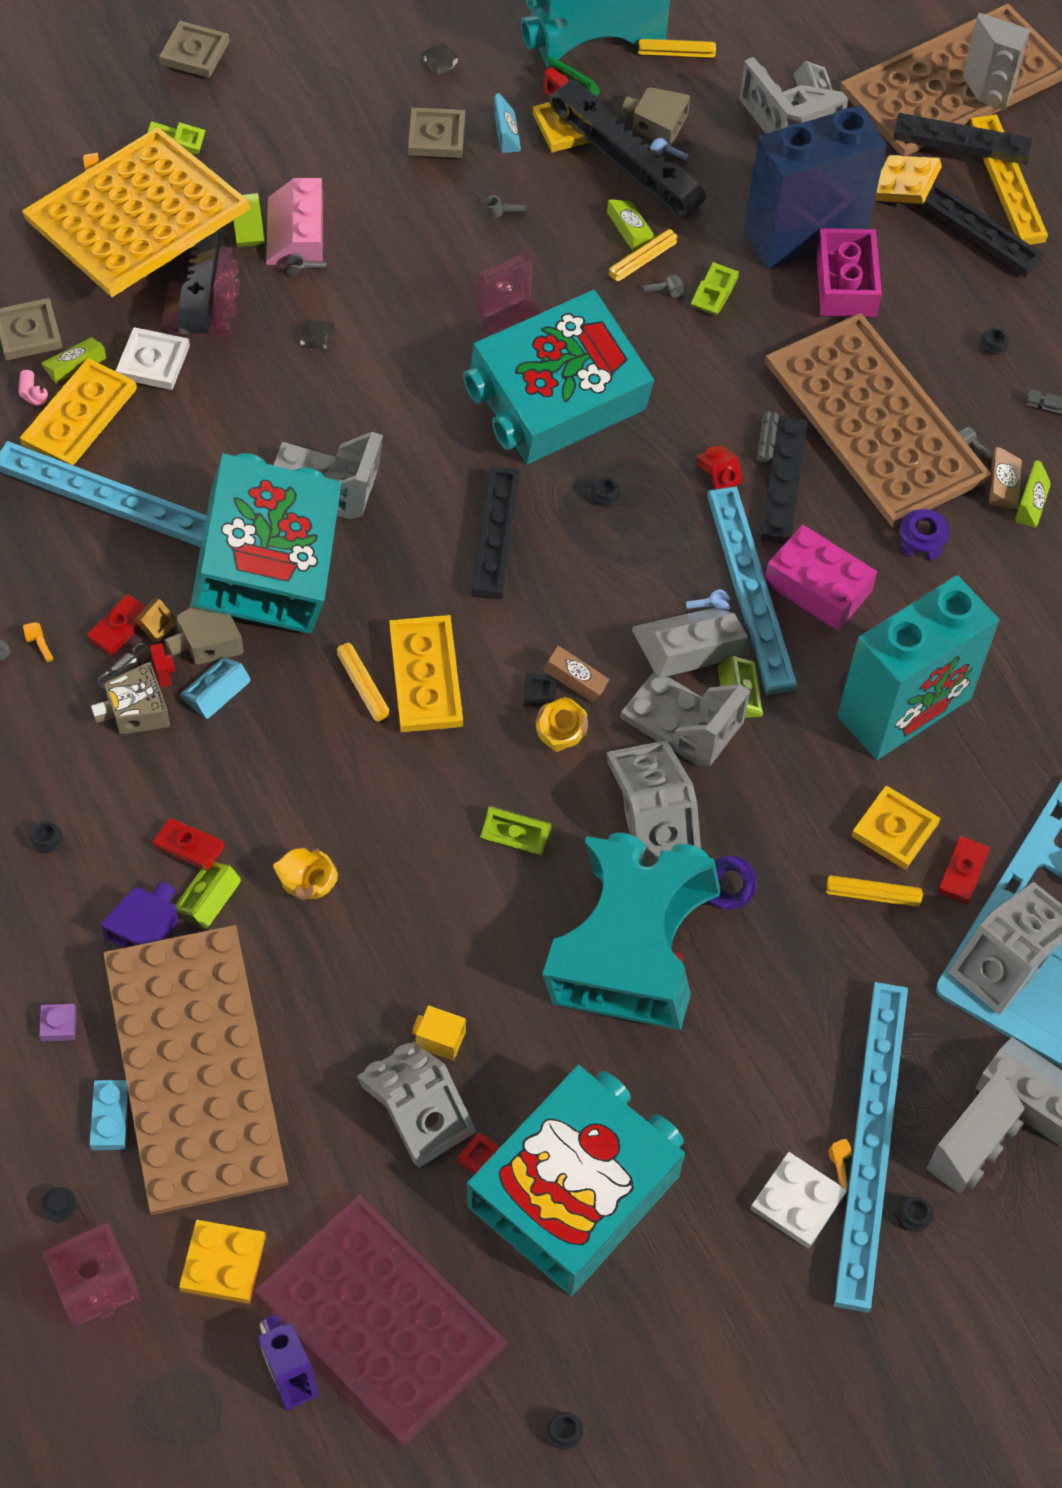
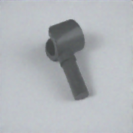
[486,195,525,218]
[285,253,327,276]
[643,275,684,298]
[958,427,993,460]

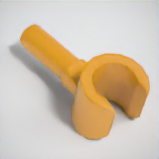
[83,153,99,171]
[23,622,53,662]
[828,1139,852,1190]

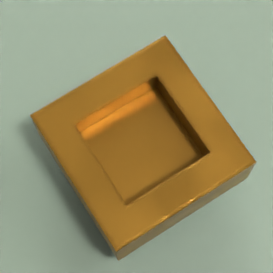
[134,599,177,642]

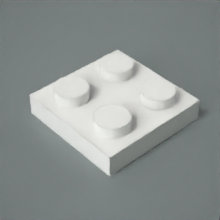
[116,327,190,390]
[750,1152,847,1249]

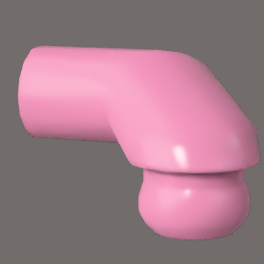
[19,370,48,406]

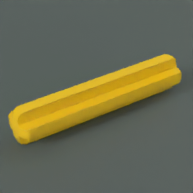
[638,39,716,58]
[609,229,677,282]
[337,643,389,722]
[826,875,923,907]

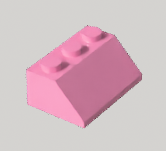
[266,178,323,265]

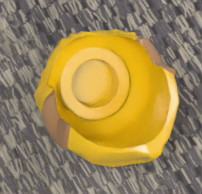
[535,697,588,752]
[273,847,338,900]

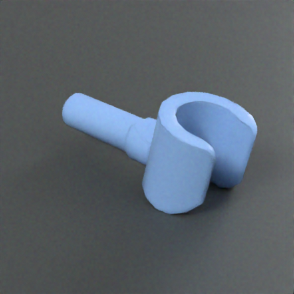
[649,138,688,161]
[686,589,731,612]

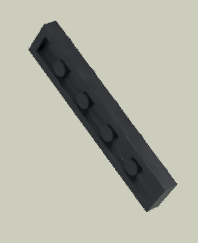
[893,113,1032,165]
[917,182,1044,277]
[761,416,808,544]
[472,467,520,599]

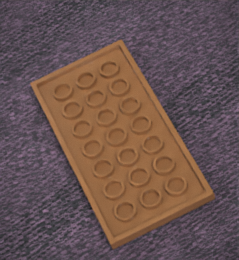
[839,4,1062,156]
[765,313,991,528]
[103,925,289,1215]

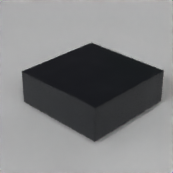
[523,674,557,707]

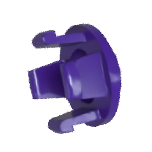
[900,509,950,560]
[709,856,757,909]

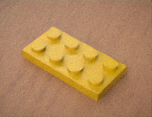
[20,358,137,465]
[389,615,463,732]

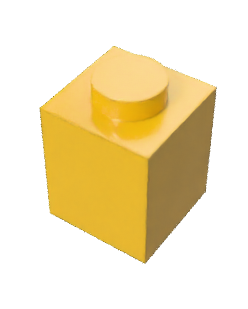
[412,1005,466,1061]

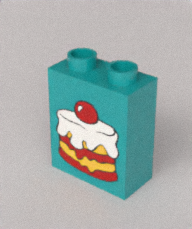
[467,1064,685,1297]

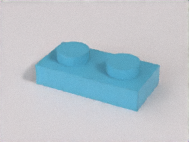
[90,1080,129,1150]

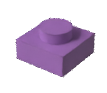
[39,1004,76,1042]

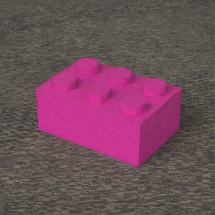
[816,228,882,317]
[765,524,878,631]

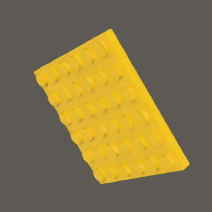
[22,127,251,297]

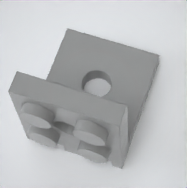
[357,1042,477,1168]

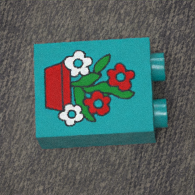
[463,289,654,464]
[190,453,342,634]
[837,575,1000,760]

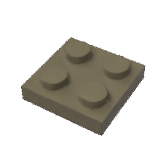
[159,21,230,78]
[408,107,465,158]
[0,298,63,361]

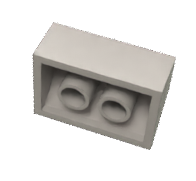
[963,13,1031,110]
[632,608,748,678]
[975,1037,1062,1147]
[926,1071,1025,1195]

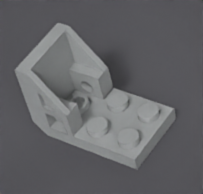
[739,57,848,133]
[274,432,383,519]
[620,672,750,767]
[606,740,701,867]
[948,882,1062,1015]

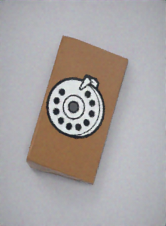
[989,447,1022,509]
[542,646,610,704]

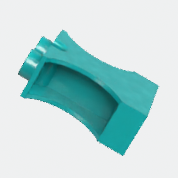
[521,0,670,68]
[542,833,720,1030]

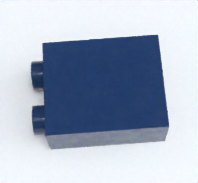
[744,105,887,269]

